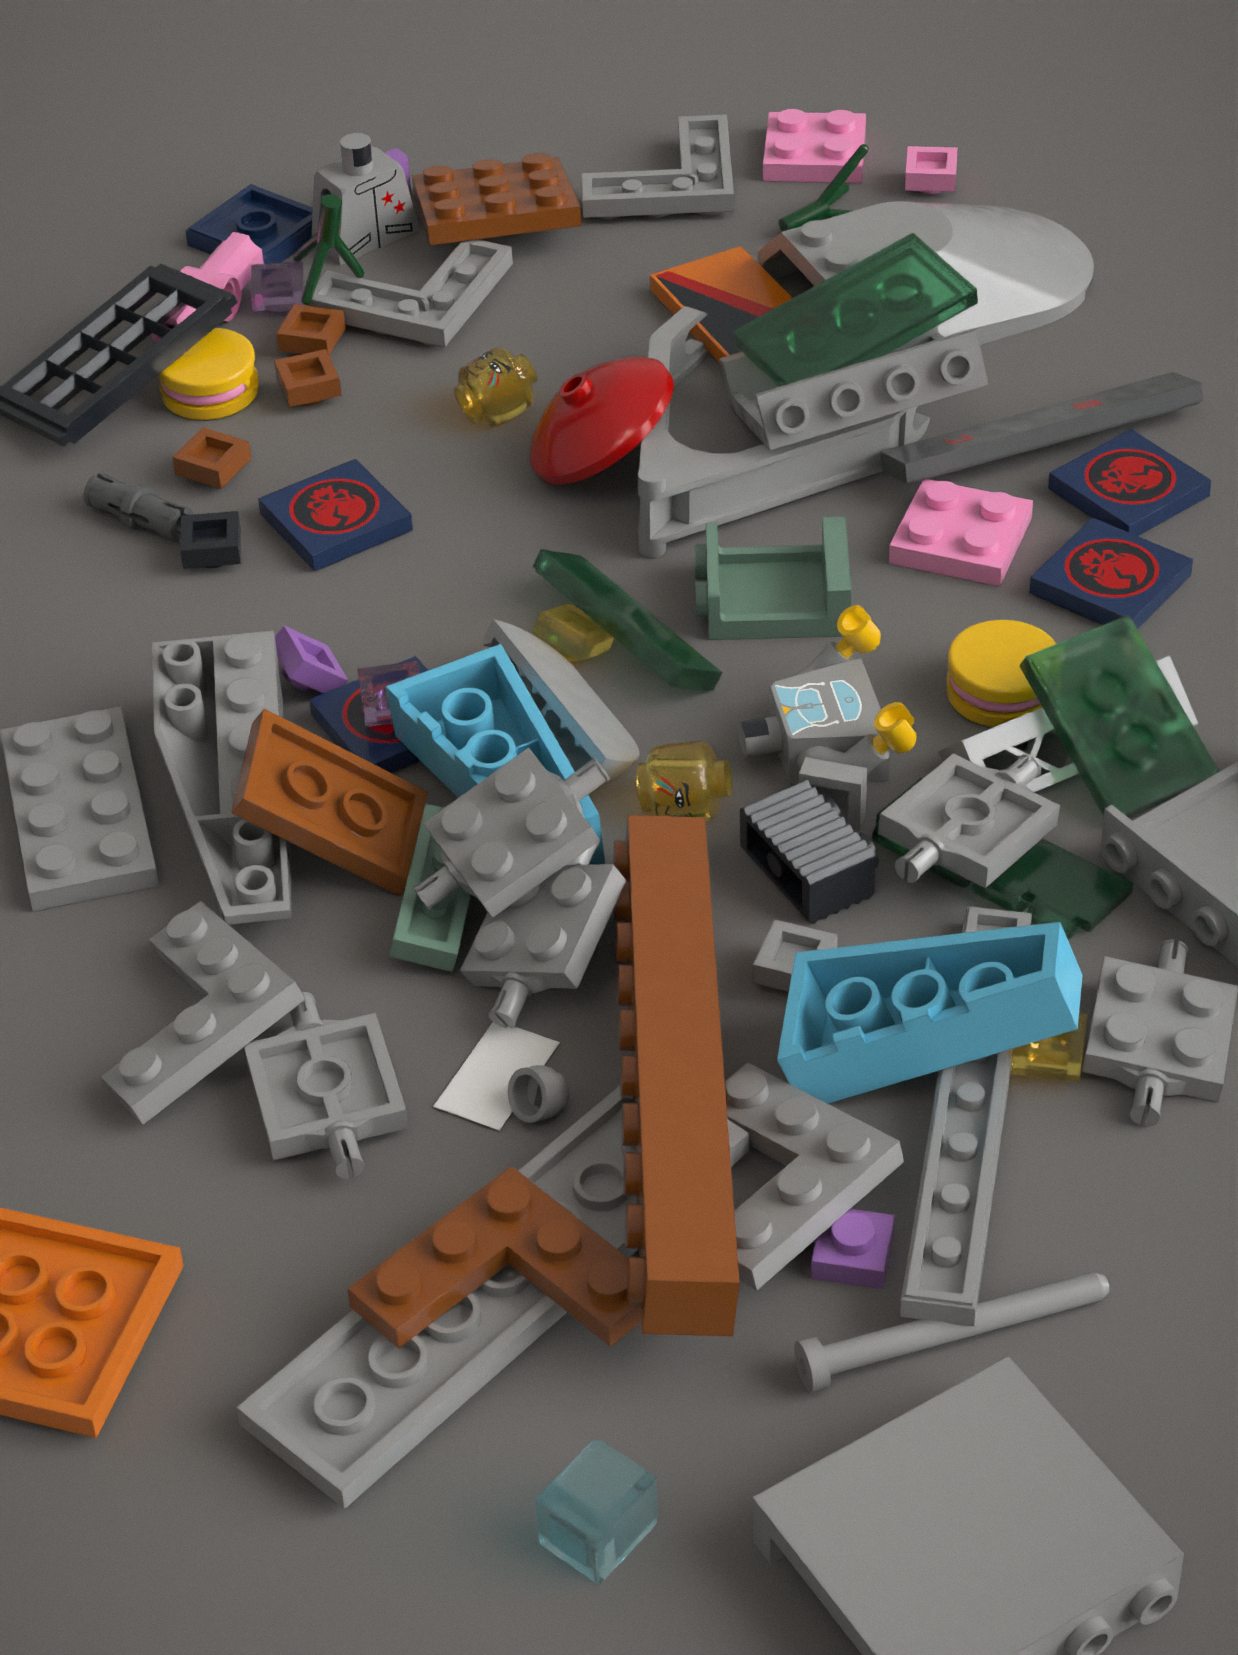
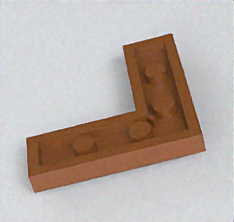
[347,1166,642,1349]

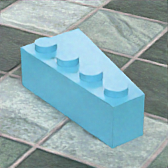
[386,644,605,865]
[777,922,1083,1104]

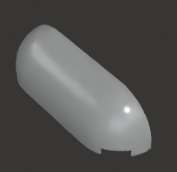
[483,619,640,783]

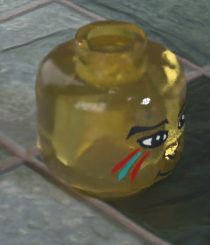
[453,347,538,428]
[636,740,733,822]

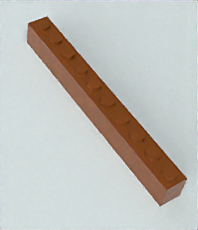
[613,815,740,1337]

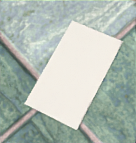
[433,1022,560,1131]

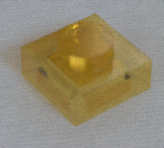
[532,603,617,661]
[1010,1013,1088,1083]

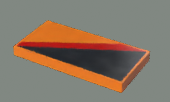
[650,246,822,365]

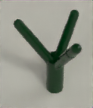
[779,144,869,232]
[292,194,365,305]

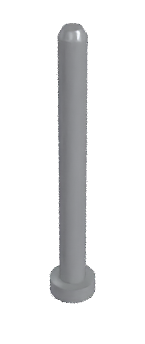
[794,1272,1109,1393]

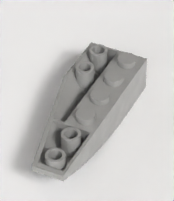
[152,630,291,925]

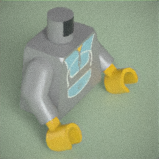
[738,605,916,785]

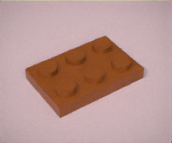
[231,709,428,896]

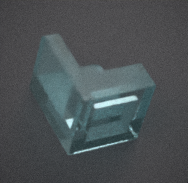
[535,1440,658,1585]

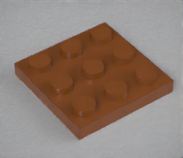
[412,153,582,245]

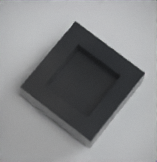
[180,511,241,569]

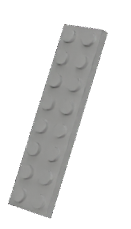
[236,1085,749,1509]

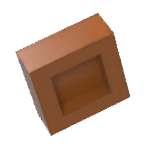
[276,304,346,356]
[274,349,342,407]
[172,427,252,489]

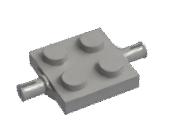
[413,747,610,918]
[878,753,1060,888]
[460,841,626,1028]
[1081,939,1238,1126]
[244,992,409,1179]

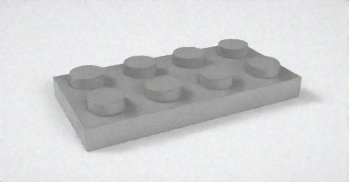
[0,706,159,912]

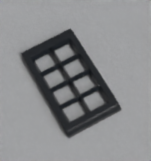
[0,263,238,447]

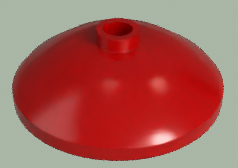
[529,356,674,485]

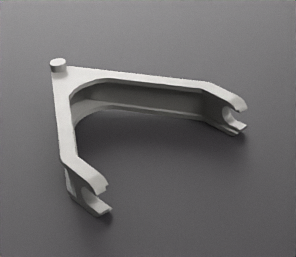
[638,307,930,558]

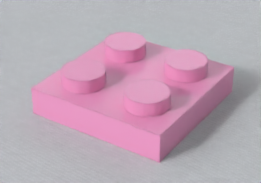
[763,109,866,183]
[889,479,1033,587]

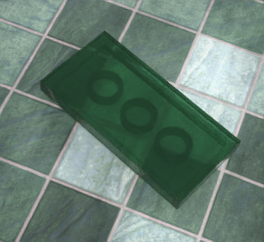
[733,233,978,387]

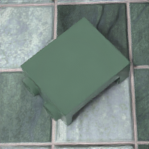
[695,517,851,640]

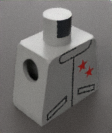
[311,133,419,265]

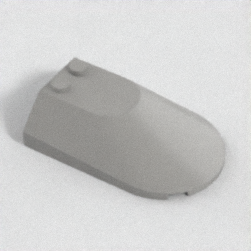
[758,201,1094,345]

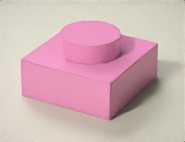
[905,146,958,194]

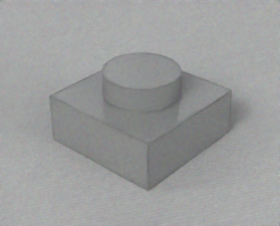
[799,757,867,831]
[753,919,837,992]

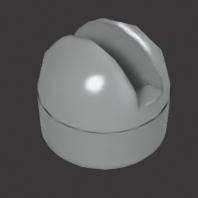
[508,1065,569,1123]

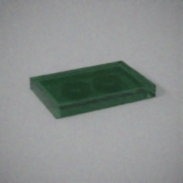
[1019,615,1219,818]

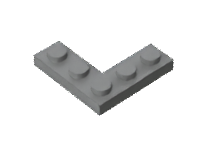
[582,114,734,220]
[305,239,513,347]
[101,900,305,1125]
[725,1062,904,1290]

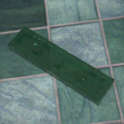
[532,549,723,691]

